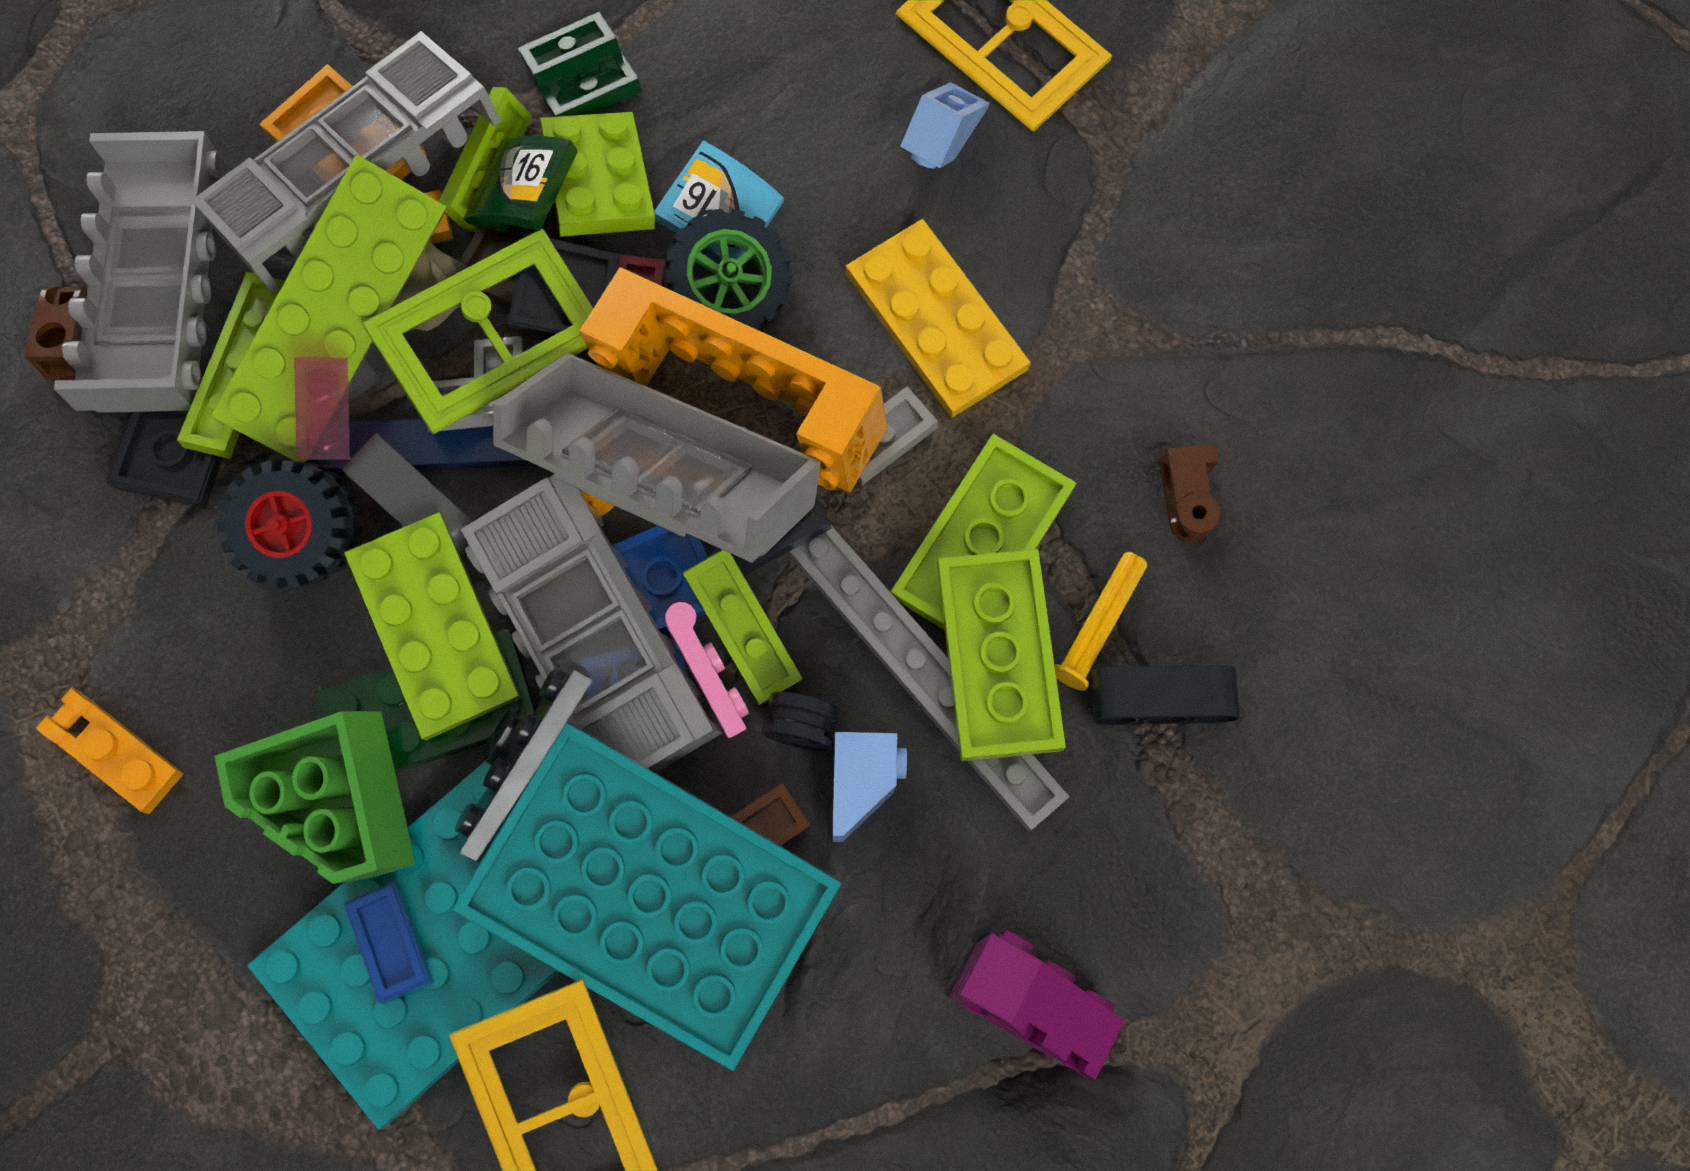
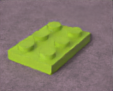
[541,112,655,237]

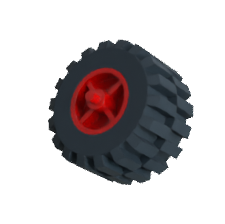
[217,460,362,588]

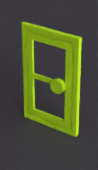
[362,228,593,434]

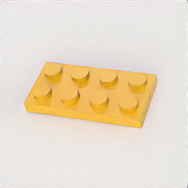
[845,219,1031,419]

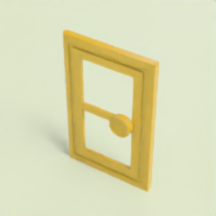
[896,0,1112,132]
[449,979,659,1171]

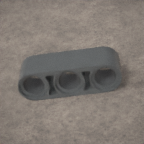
[341,433,473,554]

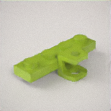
[177,272,285,459]

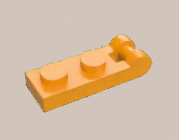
[36,687,184,814]

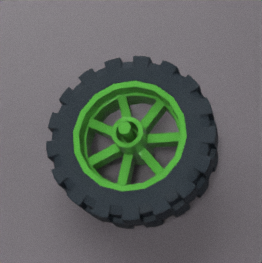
[662,209,792,331]

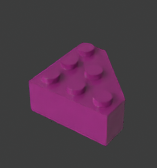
[948,930,1125,1080]

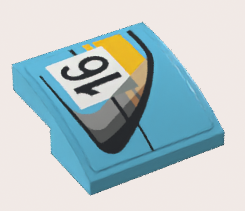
[654,140,784,264]

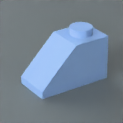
[900,82,990,169]
[832,732,907,842]

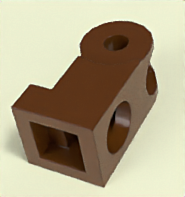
[25,287,88,380]
[1158,443,1221,543]

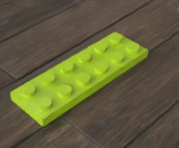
[210,154,447,463]

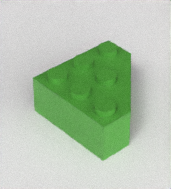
[214,711,416,884]

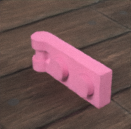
[665,602,749,738]

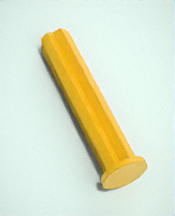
[1054,552,1147,691]

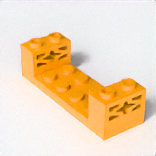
[579,267,887,493]

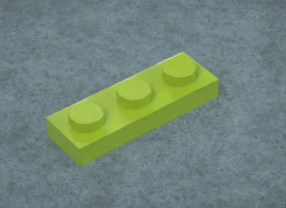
[438,87,533,232]
[682,549,803,705]

